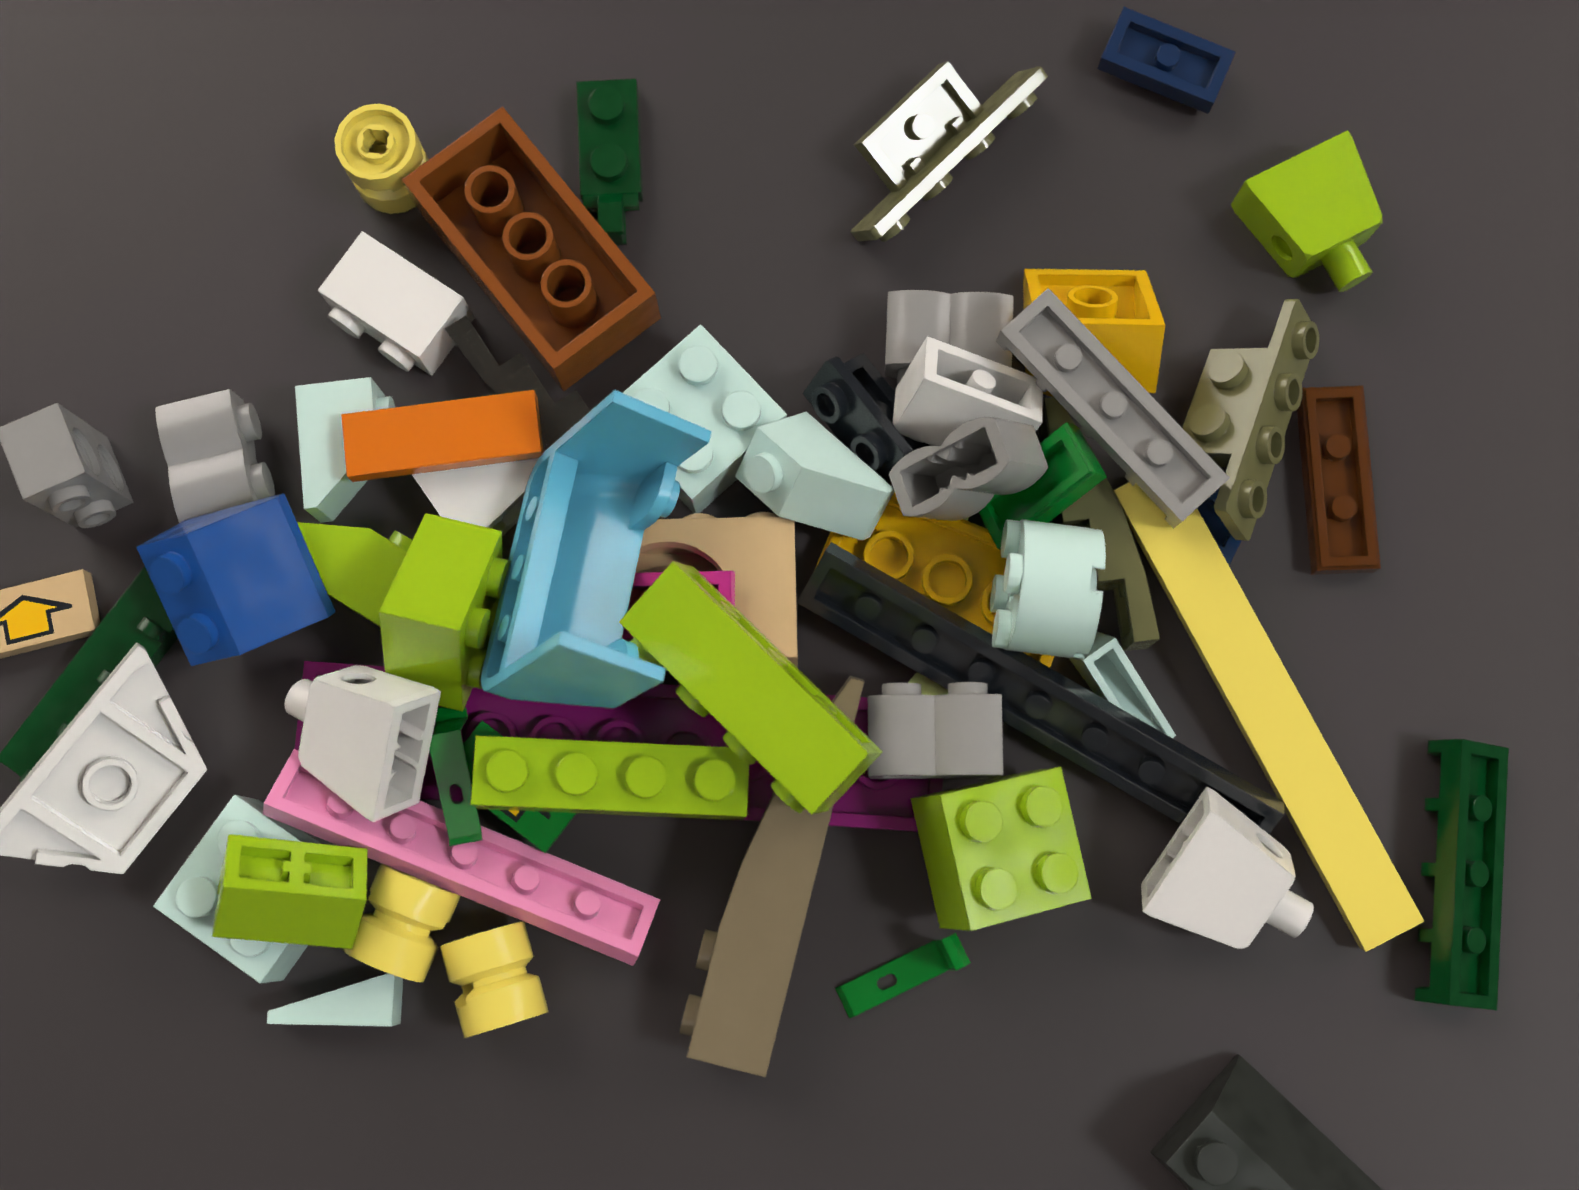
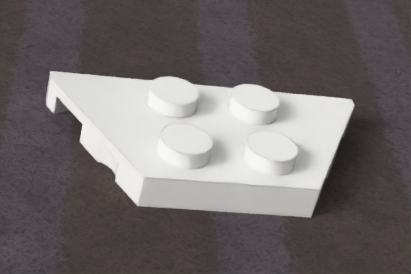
[0,642,207,874]

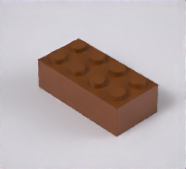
[402,106,661,392]

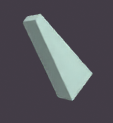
[1069,632,1176,738]
[267,973,403,1026]

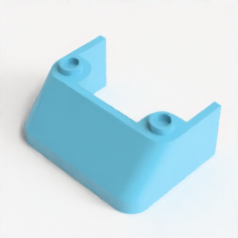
[481,390,711,708]

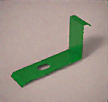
[430,707,482,846]
[835,933,971,1019]

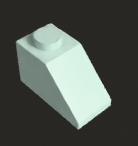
[295,377,395,523]
[735,411,894,541]

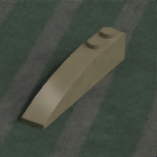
[679,676,864,1077]

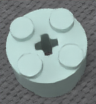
[990,519,1106,658]

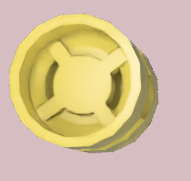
[335,103,429,214]
[343,863,461,983]
[440,921,549,1038]

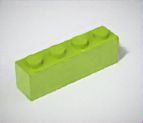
[619,561,883,815]
[471,736,749,820]

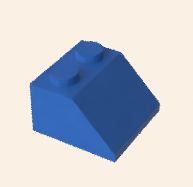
[136,493,335,666]

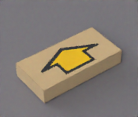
[0,569,101,659]

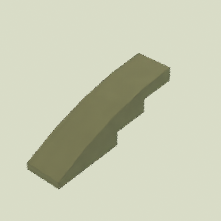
[1038,397,1160,651]

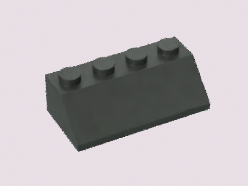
[1150,1054,1382,1190]

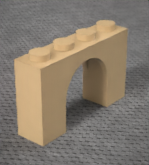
[636,512,798,668]

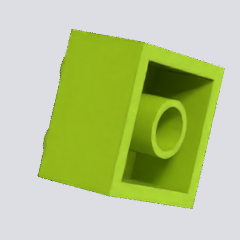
[379,513,510,712]
[911,767,1092,931]

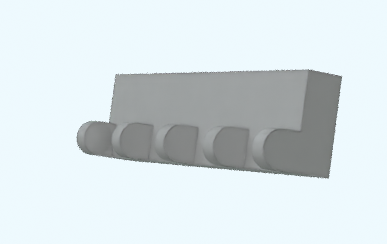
[996,288,1230,528]

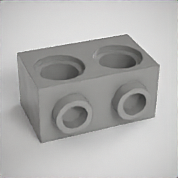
[0,403,134,528]

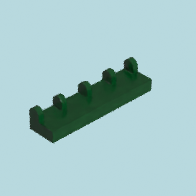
[0,566,178,783]
[1414,739,1509,1011]

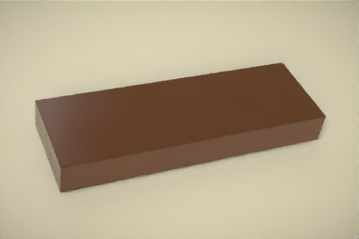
[1297,386,1381,575]

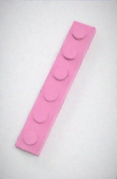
[263,749,660,966]

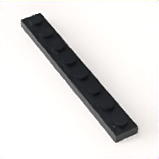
[797,542,1284,834]

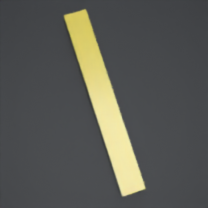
[1114,482,1425,952]

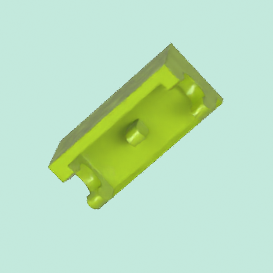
[212,834,368,949]

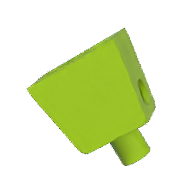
[1231,130,1383,292]

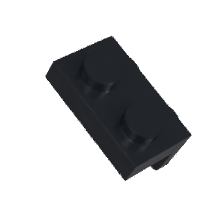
[802,353,932,484]

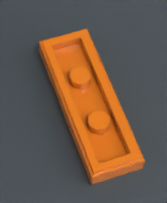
[341,390,543,482]

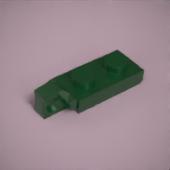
[576,78,643,246]

